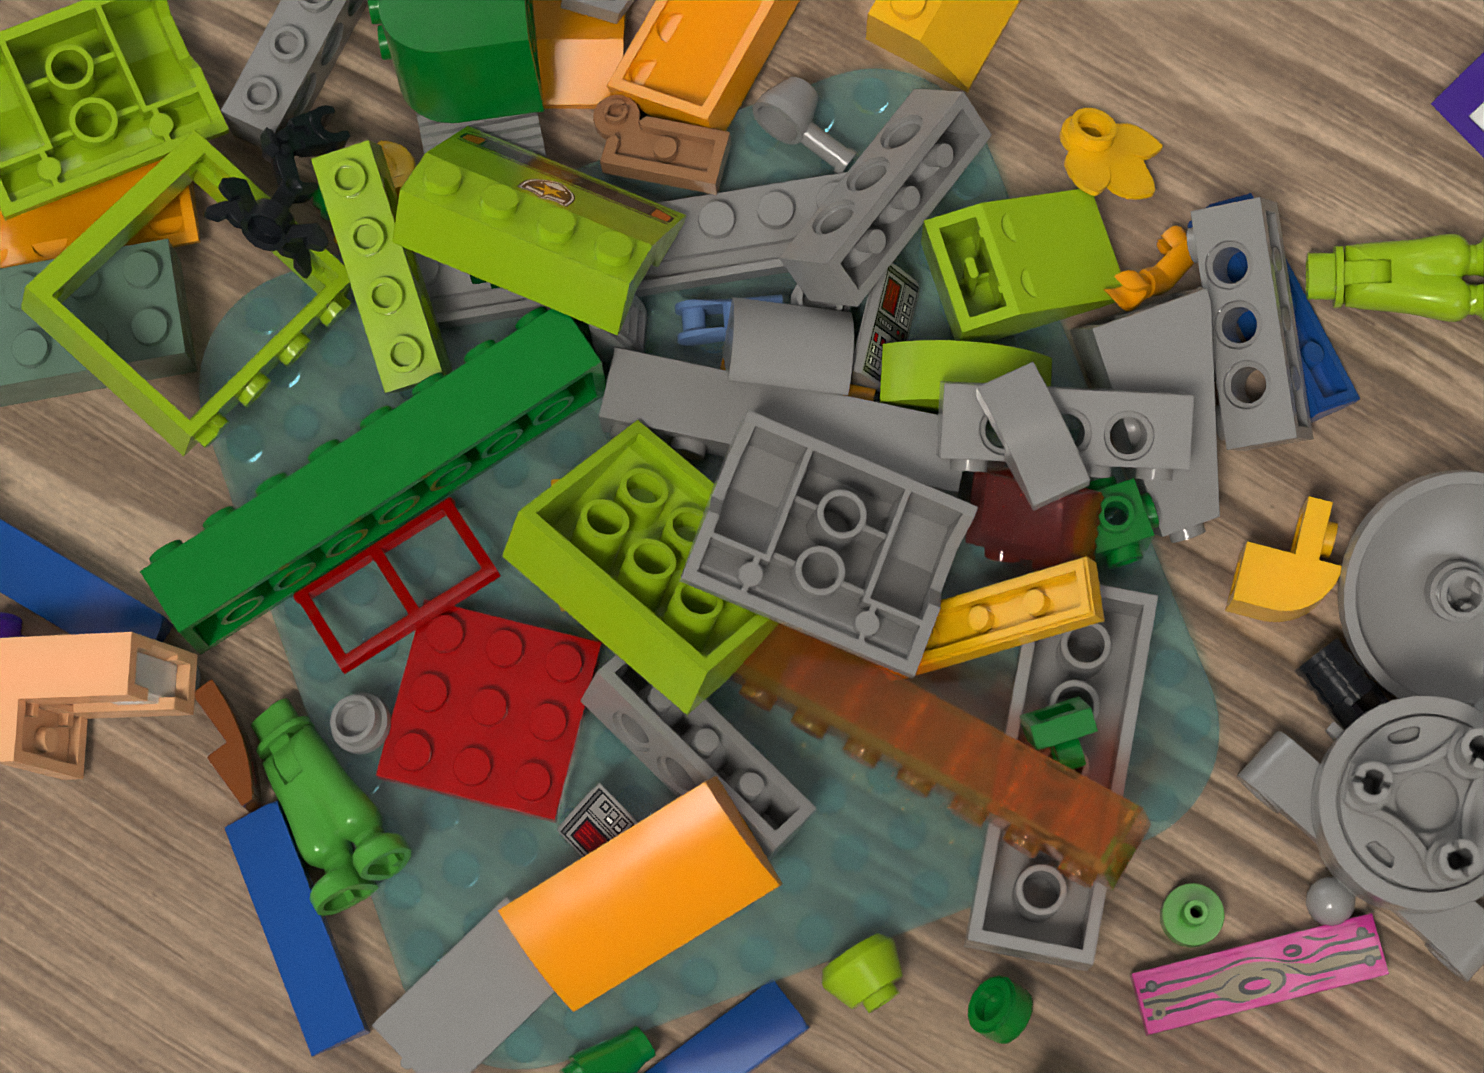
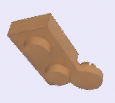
[593,95,731,195]

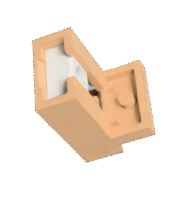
[0,632,198,780]

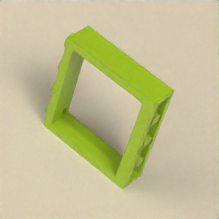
[21,130,352,457]

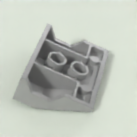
[679,410,978,678]

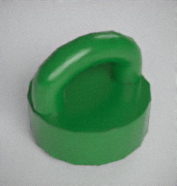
[968,975,1033,1044]

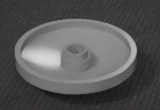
[1338,470,1484,707]

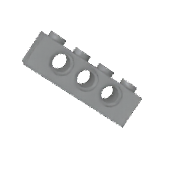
[221,0,368,148]
[779,89,992,307]
[1187,197,1314,451]
[936,381,1194,481]
[580,655,817,861]

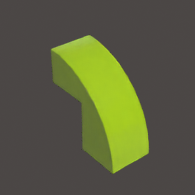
[880,340,1052,414]

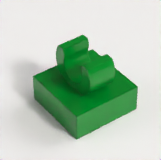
[1019,697,1098,773]

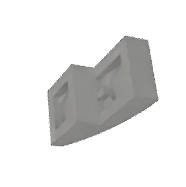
[976,362,1090,511]

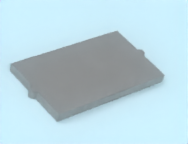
[372,897,556,1073]

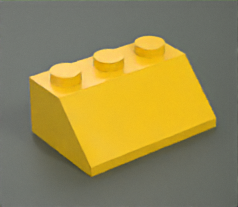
[866,0,1021,93]

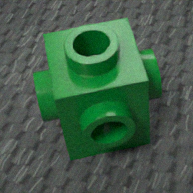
[1065,476,1159,569]

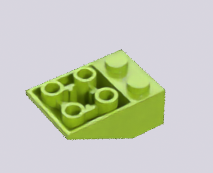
[921,189,1123,343]

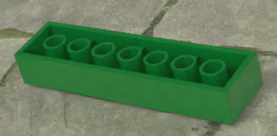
[140,306,606,655]

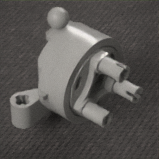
[1237,696,1484,982]

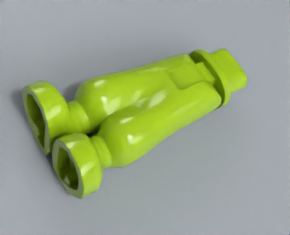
[1306,234,1484,322]

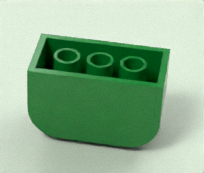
[368,0,544,123]

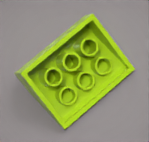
[502,420,779,715]

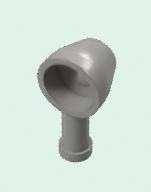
[752,77,858,173]

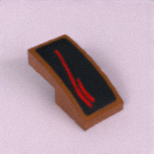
[195,679,262,813]

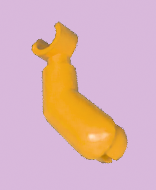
[1104,225,1194,311]

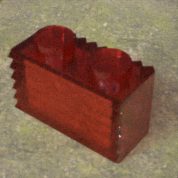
[965,467,1104,572]

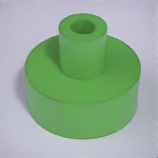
[1160,883,1224,948]

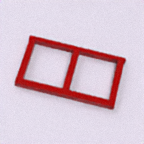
[293,497,501,675]

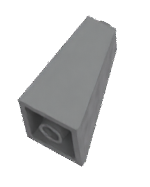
[1070,288,1220,543]

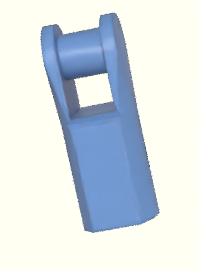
[675,295,783,346]

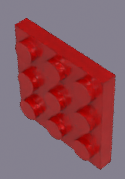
[376,599,603,823]

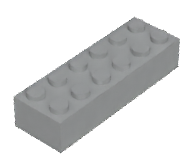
[964,584,1158,971]

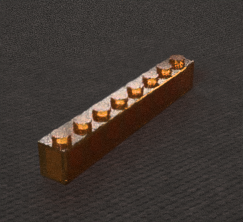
[729,623,1151,891]

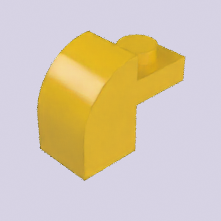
[1225,496,1342,622]

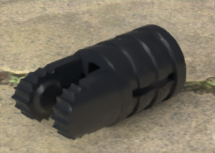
[1295,637,1389,730]

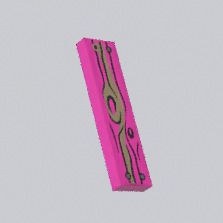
[1130,913,1389,1036]

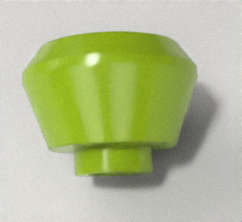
[822,933,903,1013]

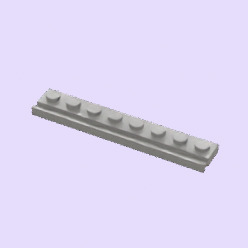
[415,172,847,329]

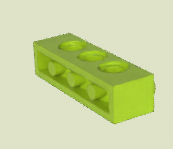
[311,140,453,393]

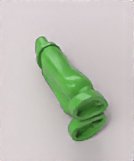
[251,698,412,916]

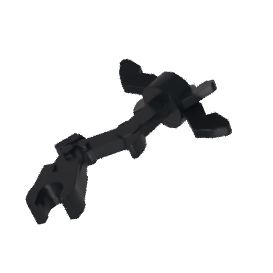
[203,105,351,279]

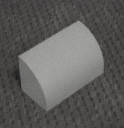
[723,297,854,395]

